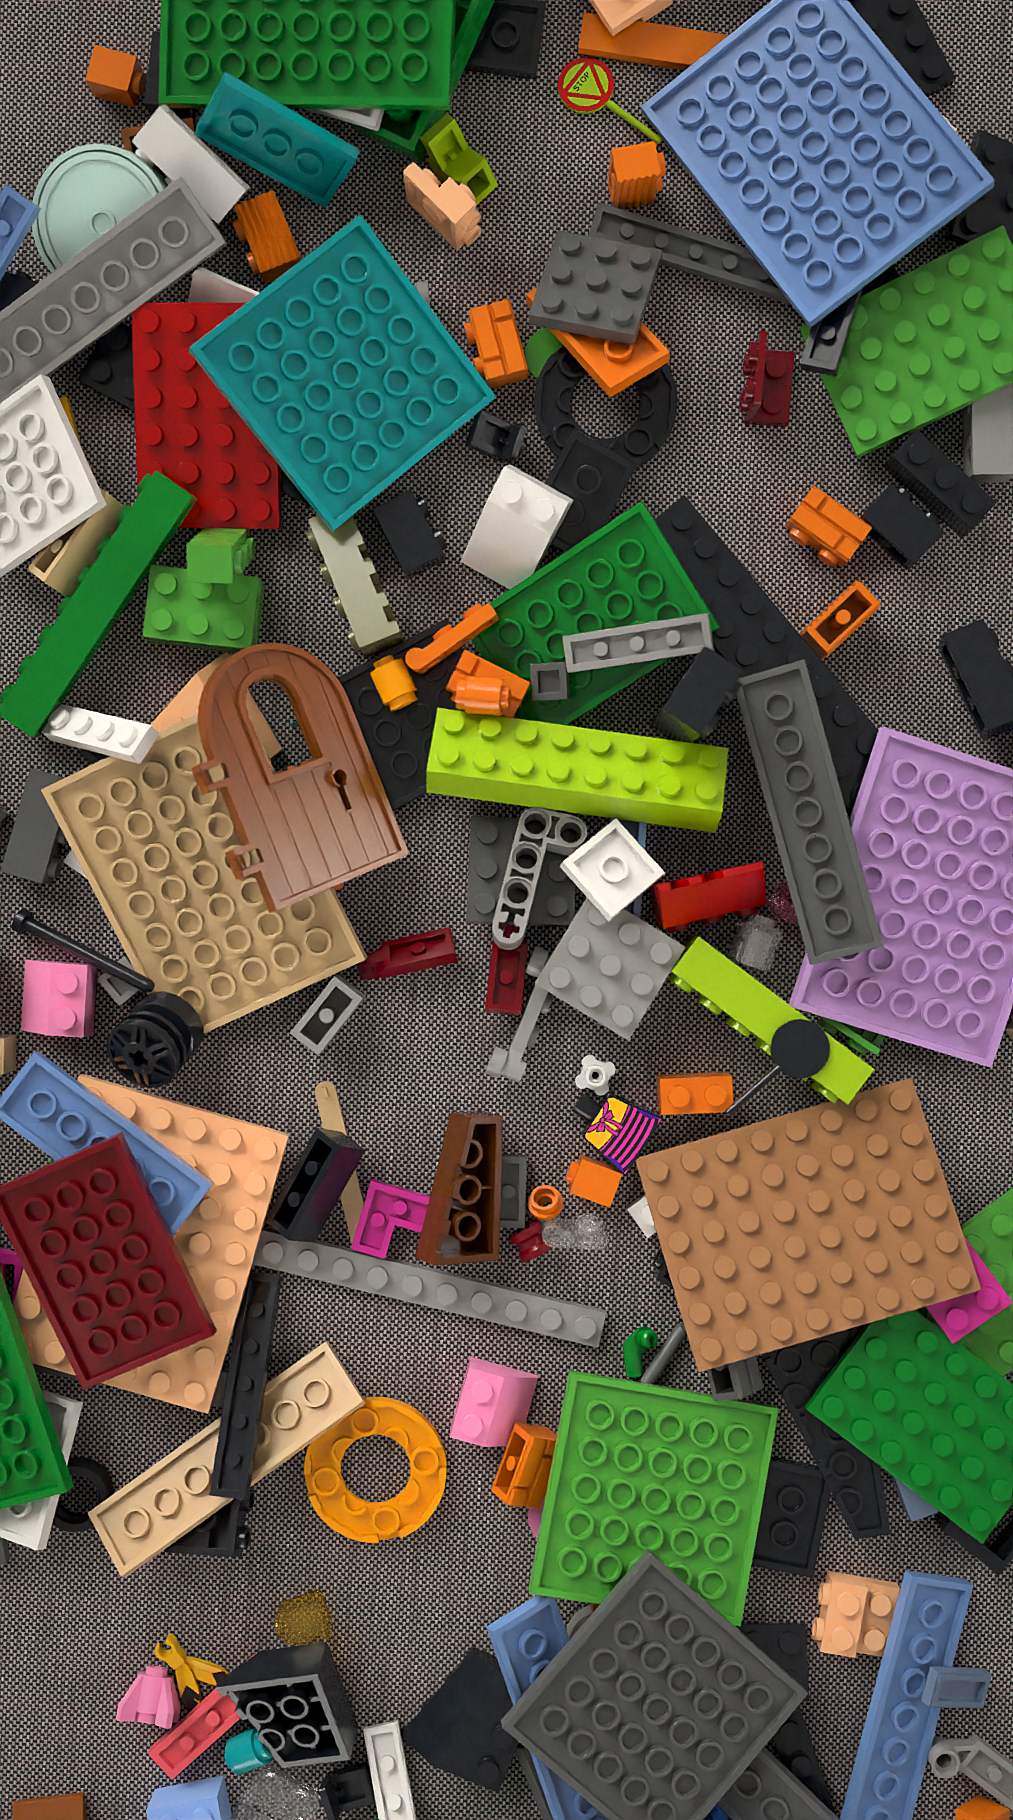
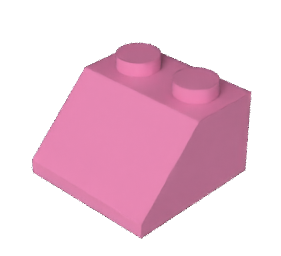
[21,959,97,1038]
[450,1356,538,1447]

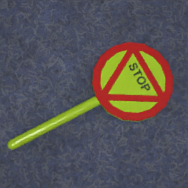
[558,57,662,144]

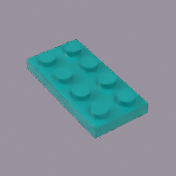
[194,72,359,208]

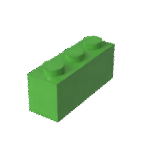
[186,527,255,584]

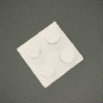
[560,818,665,921]

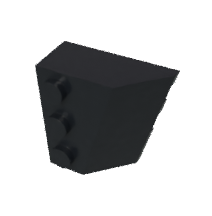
[215,1642,358,1768]
[401,1647,519,1793]

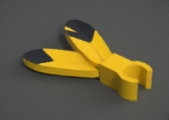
[154,1633,229,1711]

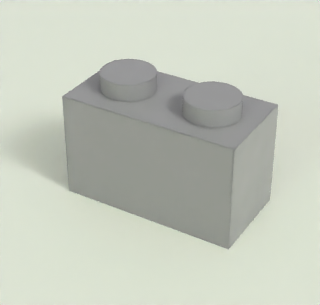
[290,974,366,1056]

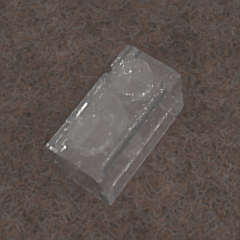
[726,914,782,971]

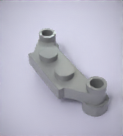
[485,946,554,1083]
[928,1733,1013,1817]

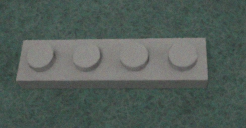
[562,613,714,673]

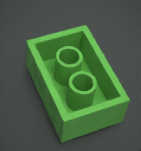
[142,565,265,653]

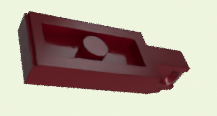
[484,925,528,1016]
[357,927,458,980]

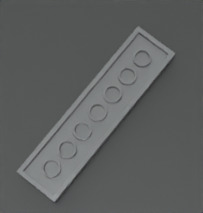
[0,177,227,403]

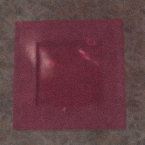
[766,880,798,926]

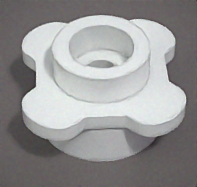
[575,1055,616,1096]

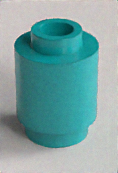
[224,1728,273,1775]

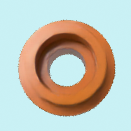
[528,1185,564,1220]

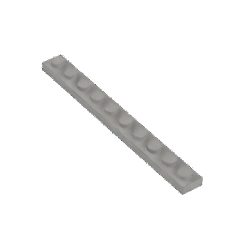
[253,1227,607,1348]

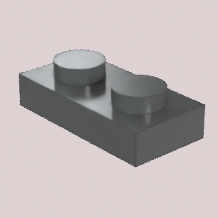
[500,1154,527,1228]

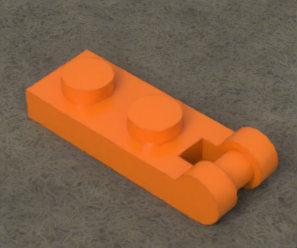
[405,602,500,674]

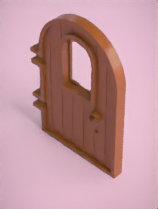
[191,643,409,913]

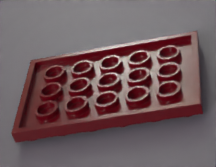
[0,1132,217,1390]

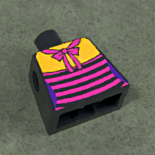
[571,1091,663,1176]

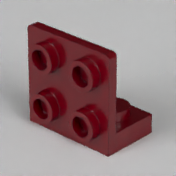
[739,331,795,427]

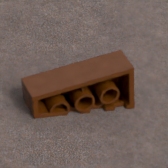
[415,1111,503,1266]

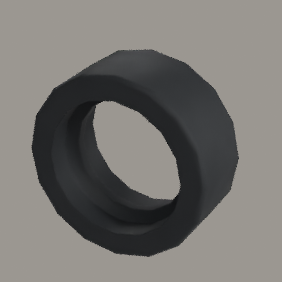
[52,1457,114,1533]

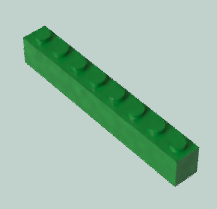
[0,470,198,738]

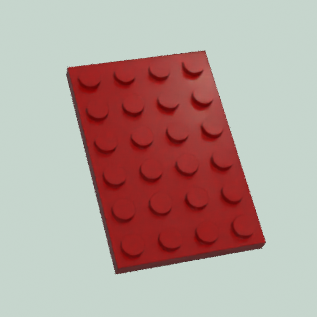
[132,303,282,529]

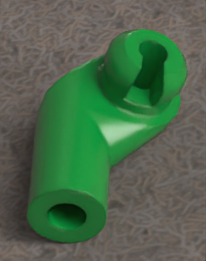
[623,1326,658,1377]

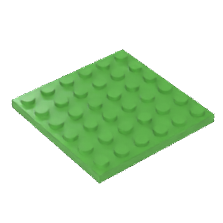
[528,1370,779,1626]

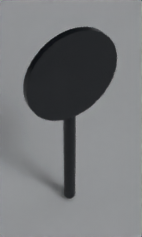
[725,1019,830,1116]

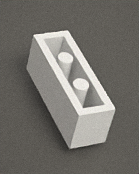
[132,104,250,224]

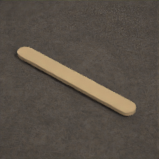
[315,1081,364,1243]

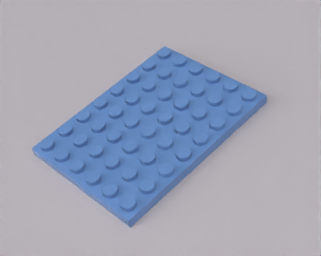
[640,0,995,328]

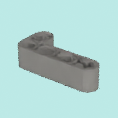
[492,807,587,950]

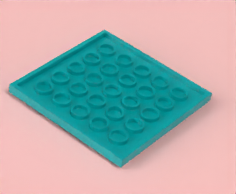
[188,215,496,532]

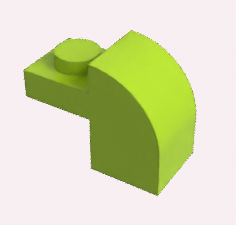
[420,113,498,205]

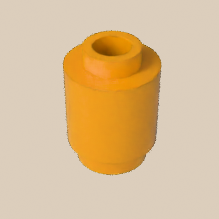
[370,655,418,712]

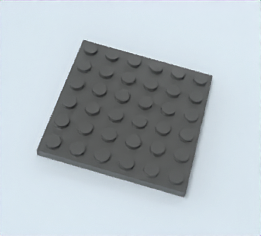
[501,1549,808,1820]

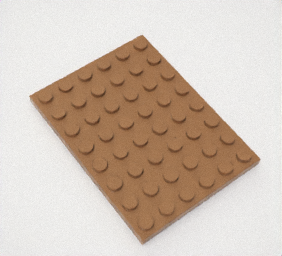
[635,1077,981,1373]

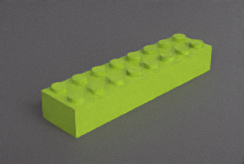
[426,708,728,833]

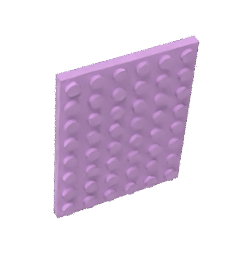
[789,727,1013,1068]

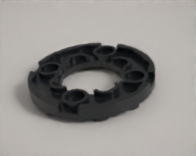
[534,346,678,470]

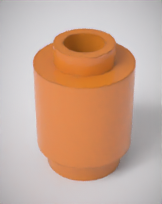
[456,676,511,716]

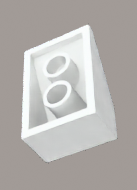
[460,465,574,589]

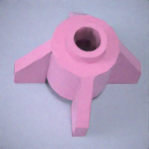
[116,1665,181,1729]

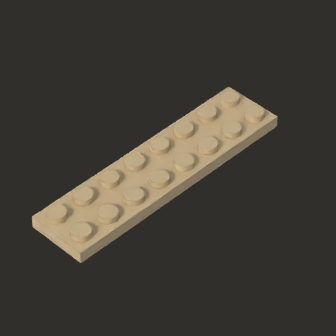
[87,1341,366,1577]

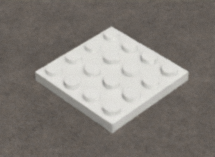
[0,374,107,578]

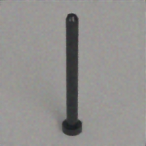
[12,908,155,993]

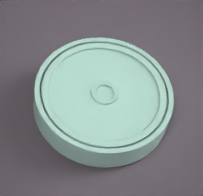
[32,144,169,273]

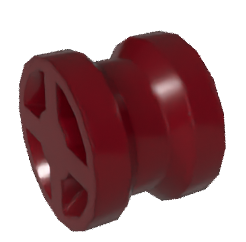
[508,1219,553,1263]

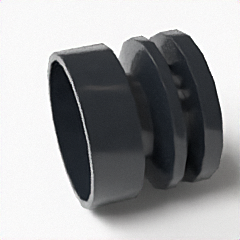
[107,991,204,1088]

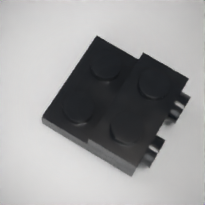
[164,1489,255,1557]

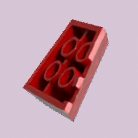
[649,861,766,933]

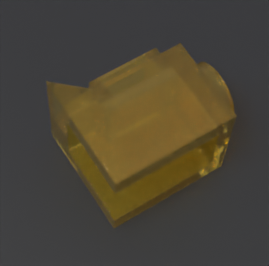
[274,1588,334,1646]

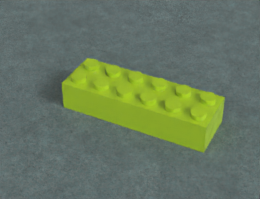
[668,935,875,1104]

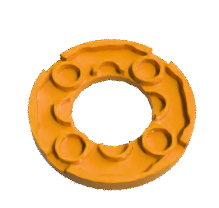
[304,1397,447,1543]

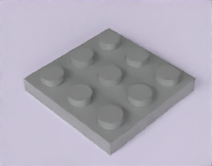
[534,897,685,1040]

